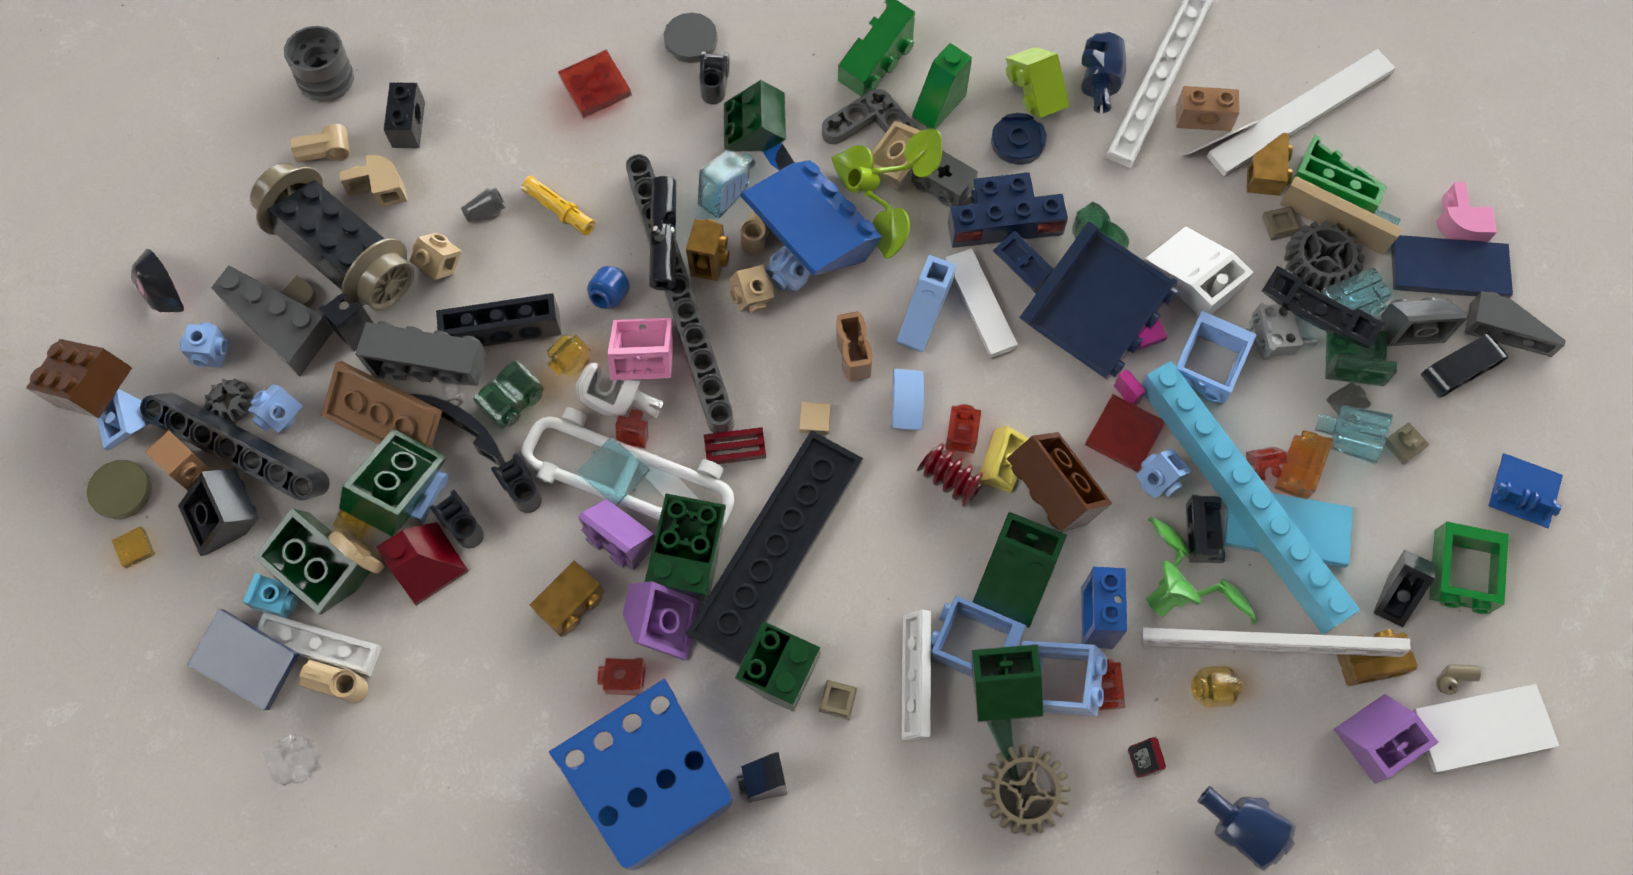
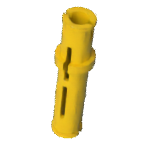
[521,175,596,236]

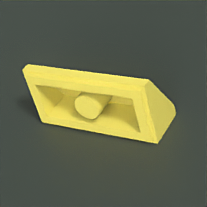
[980,426,1029,493]

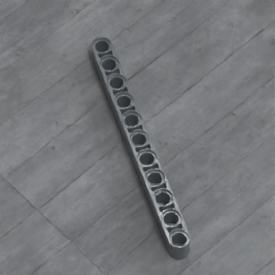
[626,154,734,433]

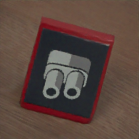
[1128,737,1166,778]

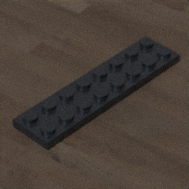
[686,430,863,667]

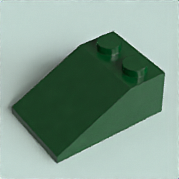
[339,428,446,537]

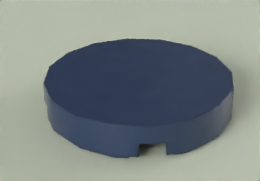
[991,113,1047,165]

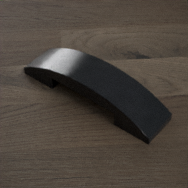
[1262,265,1385,349]
[410,394,506,466]

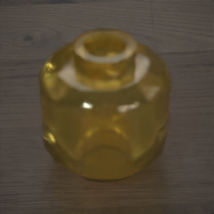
[547,334,591,377]
[1191,666,1242,708]

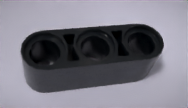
[1420,333,1509,398]

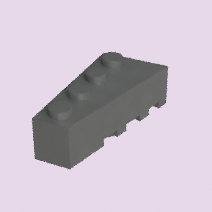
[211,265,334,377]
[355,321,487,386]

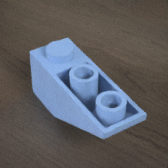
[896,255,956,353]

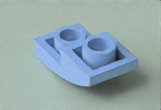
[891,369,924,430]

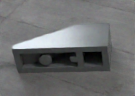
[1465,291,1566,357]

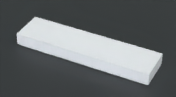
[945,248,1018,358]
[902,609,931,741]
[257,612,382,677]

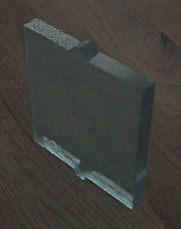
[577,436,650,506]

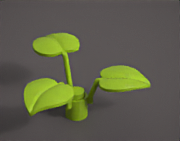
[831,128,942,259]

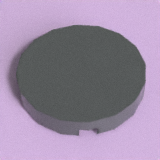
[664,12,718,63]

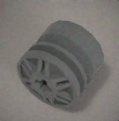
[284,25,354,101]

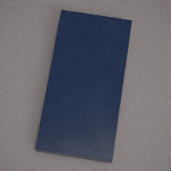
[1391,235,1513,298]

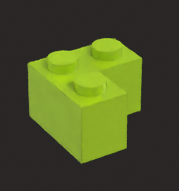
[1006,47,1070,118]

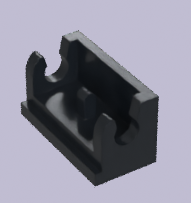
[318,293,373,351]
[1186,495,1225,563]

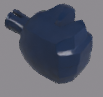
[1081,32,1127,113]
[1197,786,1296,871]

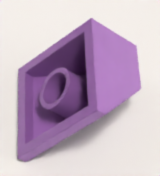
[623,581,700,660]

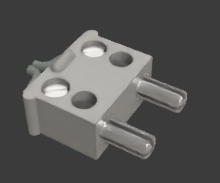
[1246,303,1318,359]

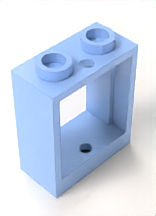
[1175,311,1257,404]
[1021,641,1107,716]

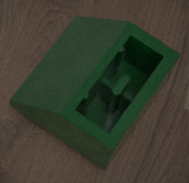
[723,80,786,152]
[735,621,820,712]
[971,644,1043,722]

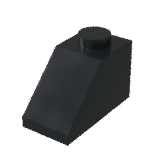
[1374,549,1435,628]
[737,752,787,803]

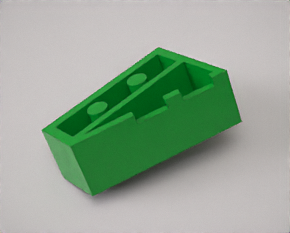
[838,0,915,97]
[1288,134,1387,214]

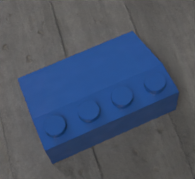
[740,160,882,276]

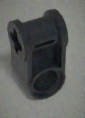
[699,51,730,104]
[490,453,542,513]
[429,489,484,549]

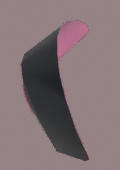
[131,248,184,312]

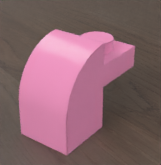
[1436,182,1497,242]

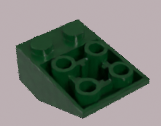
[644,493,726,601]
[972,512,1067,628]

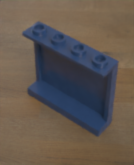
[1019,221,1179,380]

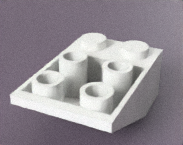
[1144,227,1254,316]

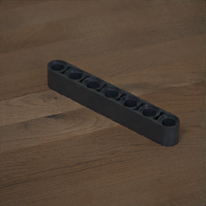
[140,392,330,501]

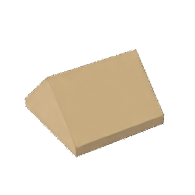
[871,121,921,191]

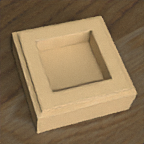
[799,402,831,435]

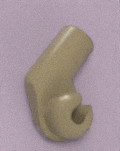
[1436,664,1481,695]

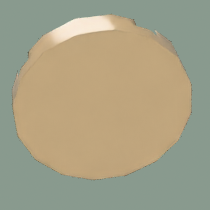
[328,527,386,574]

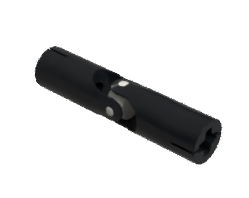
[649,176,677,291]

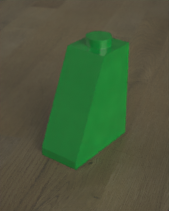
[912,43,972,129]

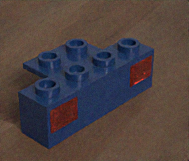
[948,172,1068,248]

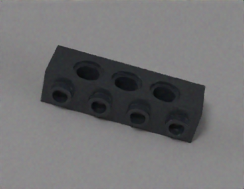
[436,293,562,347]

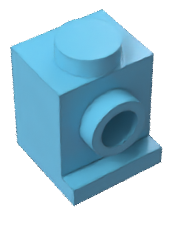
[243,573,299,619]

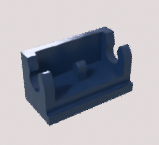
[993,231,1054,294]

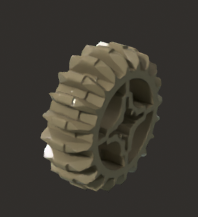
[981,745,1070,836]

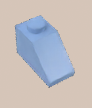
[97,389,149,451]

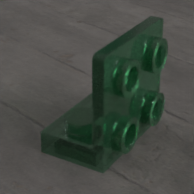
[1325,330,1397,386]

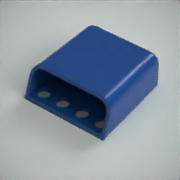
[548,678,733,870]

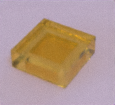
[112,526,155,569]

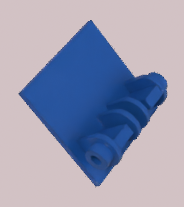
[1488,453,1563,529]

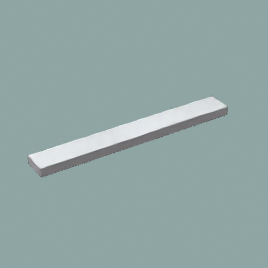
[1105,0,1213,168]
[1207,49,1395,176]
[1142,628,1411,657]

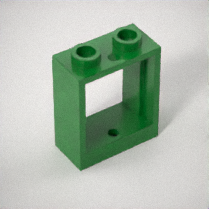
[1429,521,1509,614]

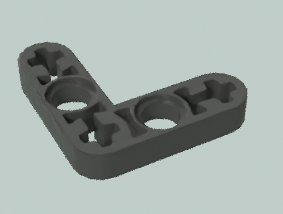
[822,89,919,144]

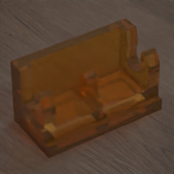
[1275,430,1334,499]

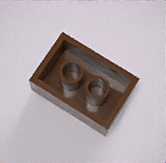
[26,339,132,418]
[1006,432,1112,532]

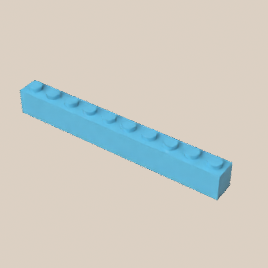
[1142,361,1360,635]

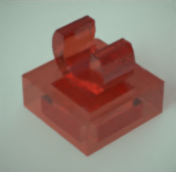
[615,409,649,448]
[1246,446,1288,481]

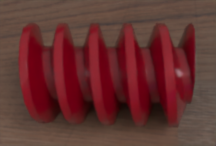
[917,443,983,507]

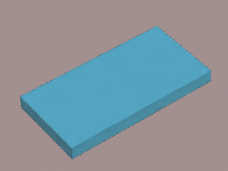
[1223,493,1353,568]

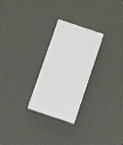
[1412,684,1560,774]

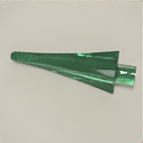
[987,720,1021,792]

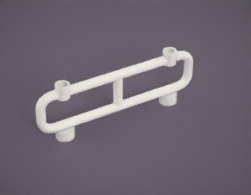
[521,407,735,527]

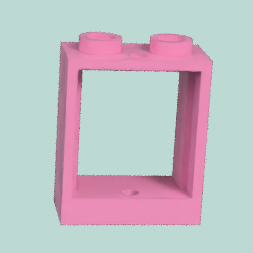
[608,318,674,381]

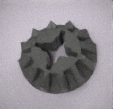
[204,378,253,423]

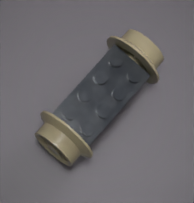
[250,163,414,311]

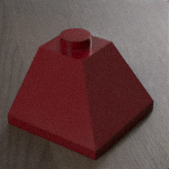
[376,522,469,606]

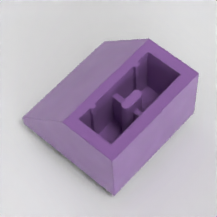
[578,499,655,571]
[1333,694,1439,784]

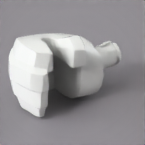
[576,363,664,419]

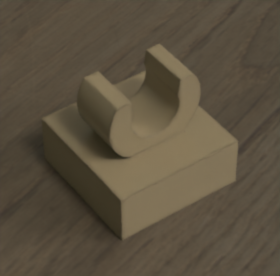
[1383,422,1430,465]

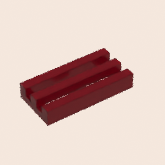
[703,427,766,464]

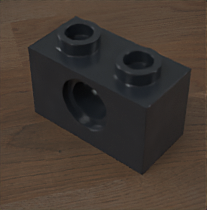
[383,82,425,148]

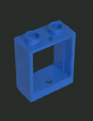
[1081,567,1127,649]

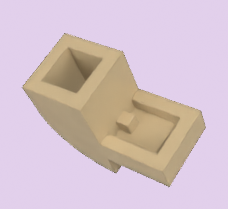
[339,155,407,208]

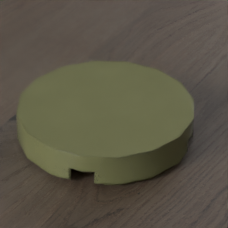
[87,460,152,519]

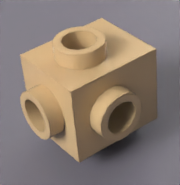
[409,233,462,280]
[728,265,774,313]

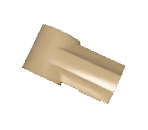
[290,124,350,162]
[740,210,771,255]
[299,660,369,704]

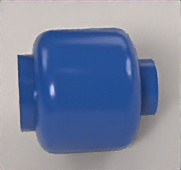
[587,266,630,309]

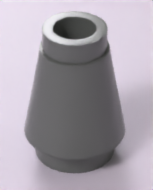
[461,187,506,222]

